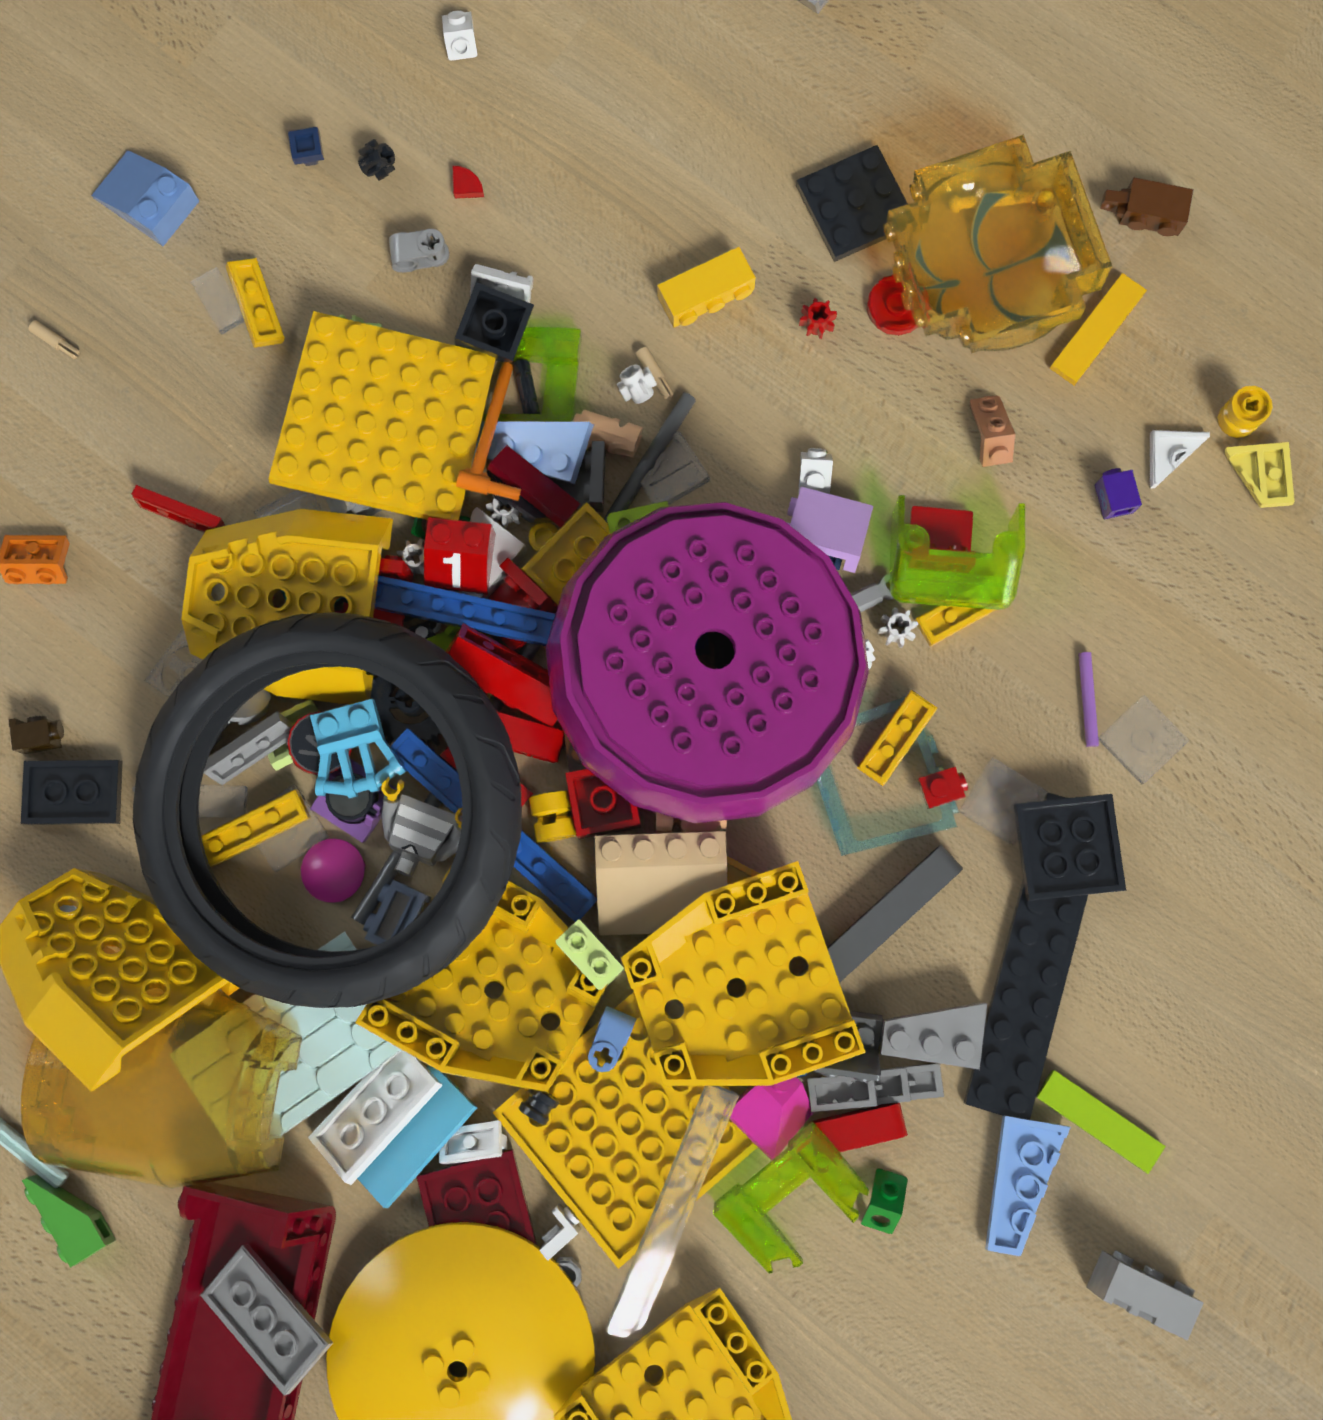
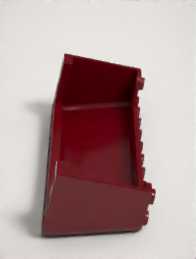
[151,1182,336,1420]

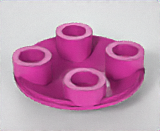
[301,839,366,903]

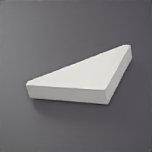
[1150,430,1210,488]

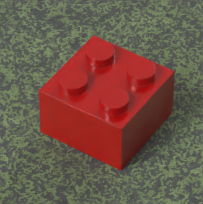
[565,769,641,839]

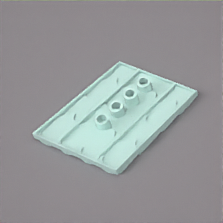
[169,931,401,1166]

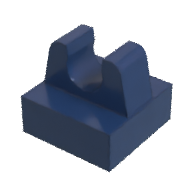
[288,127,324,166]

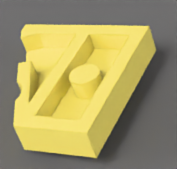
[1225,442,1295,508]

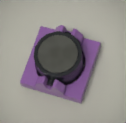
[310,759,397,843]

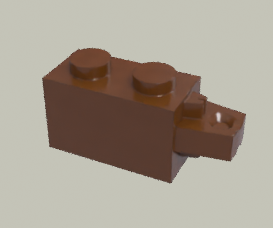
[1100,177,1194,236]

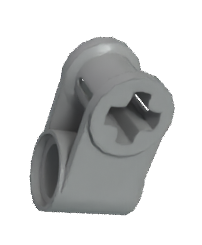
[389,229,450,273]

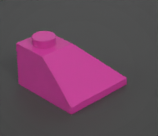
[725,1077,814,1161]

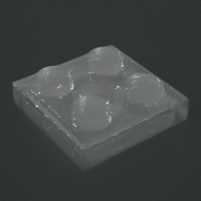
[958,757,1048,846]

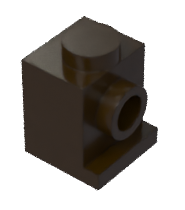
[9,716,64,754]

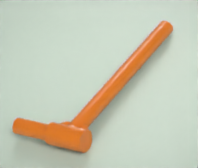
[456,362,521,501]

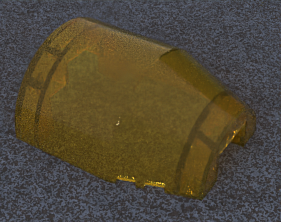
[21,988,302,1188]

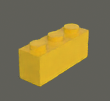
[657,247,756,328]

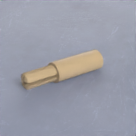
[28,320,80,359]
[635,347,673,399]

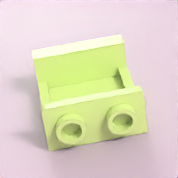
[556,919,624,990]

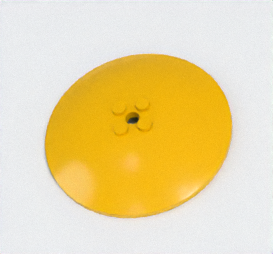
[326,1222,595,1420]

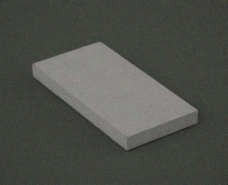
[200,1244,333,1396]

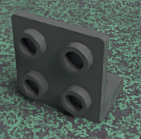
[547,441,606,512]
[814,1010,883,1082]

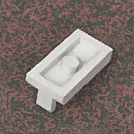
[470,264,533,303]
[439,1120,507,1165]

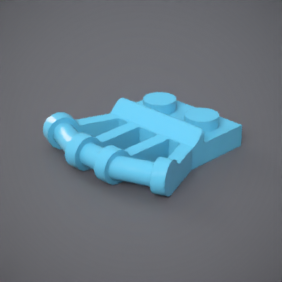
[310,699,407,798]

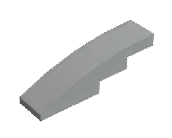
[807,1063,944,1112]

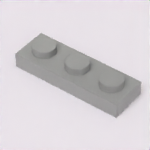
[204,712,294,785]

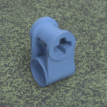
[588,1006,637,1072]

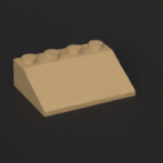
[595,831,727,936]

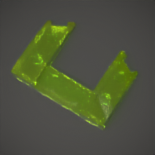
[483,327,582,422]
[713,1121,869,1274]

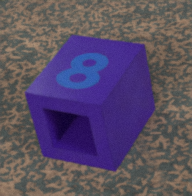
[1094,468,1142,520]

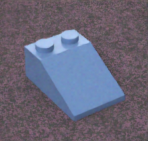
[91,150,199,246]

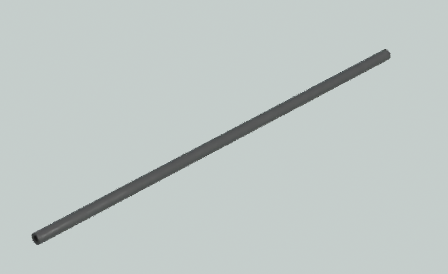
[351,392,696,925]

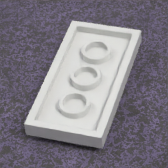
[308,1050,442,1185]

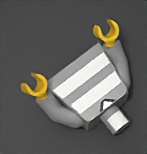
[381,777,463,877]

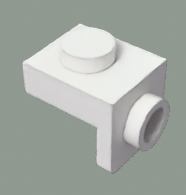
[442,11,477,61]
[798,448,833,494]

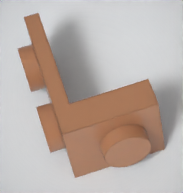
[970,395,1015,467]

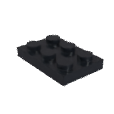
[21,760,123,825]

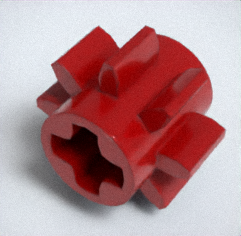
[799,298,837,339]

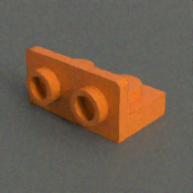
[0,535,70,585]

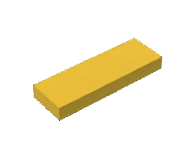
[226,258,285,348]
[914,574,1012,647]
[857,690,938,786]

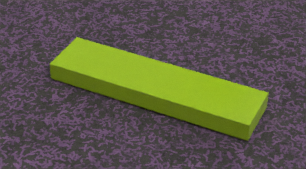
[1036,1070,1166,1174]

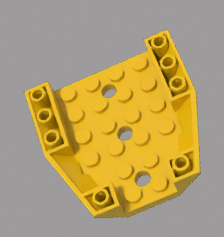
[181,509,393,705]
[621,861,866,1086]
[355,865,608,1092]
[0,868,239,1092]
[553,1287,792,1420]

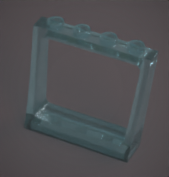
[817,696,959,856]

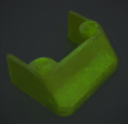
[889,495,1025,610]

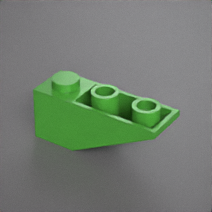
[22,1174,116,1268]

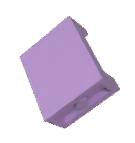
[786,487,873,573]

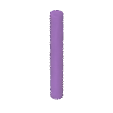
[1078,652,1099,747]

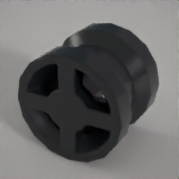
[518,1089,560,1125]

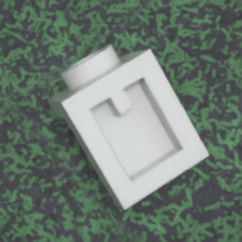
[539,1204,581,1260]

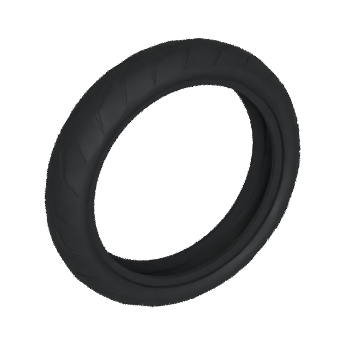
[133,612,522,1008]

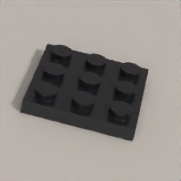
[796,145,917,262]
[1013,794,1127,901]

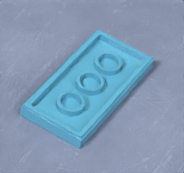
[357,1065,478,1208]

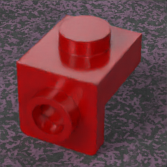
[917,767,968,809]

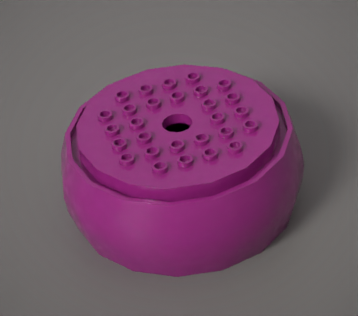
[546,502,869,823]

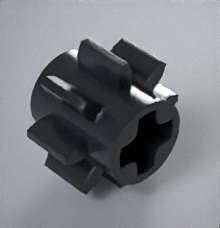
[358,139,395,181]

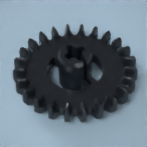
[370,676,442,746]

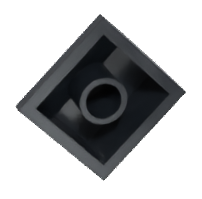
[454,282,534,363]

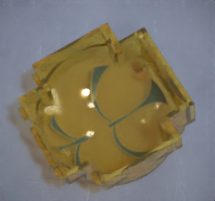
[883,134,1112,354]

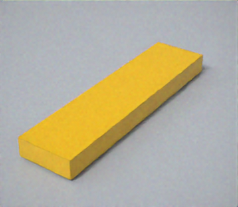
[1050,273,1147,386]
[201,789,311,868]

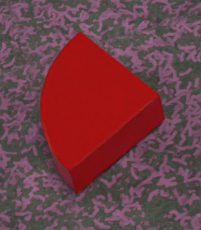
[453,166,485,199]

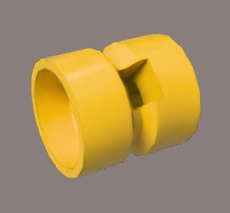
[1218,386,1273,438]
[529,791,576,843]

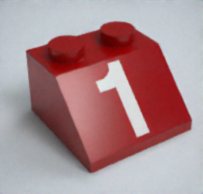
[424,517,496,595]

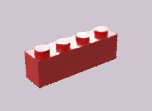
[446,623,557,727]

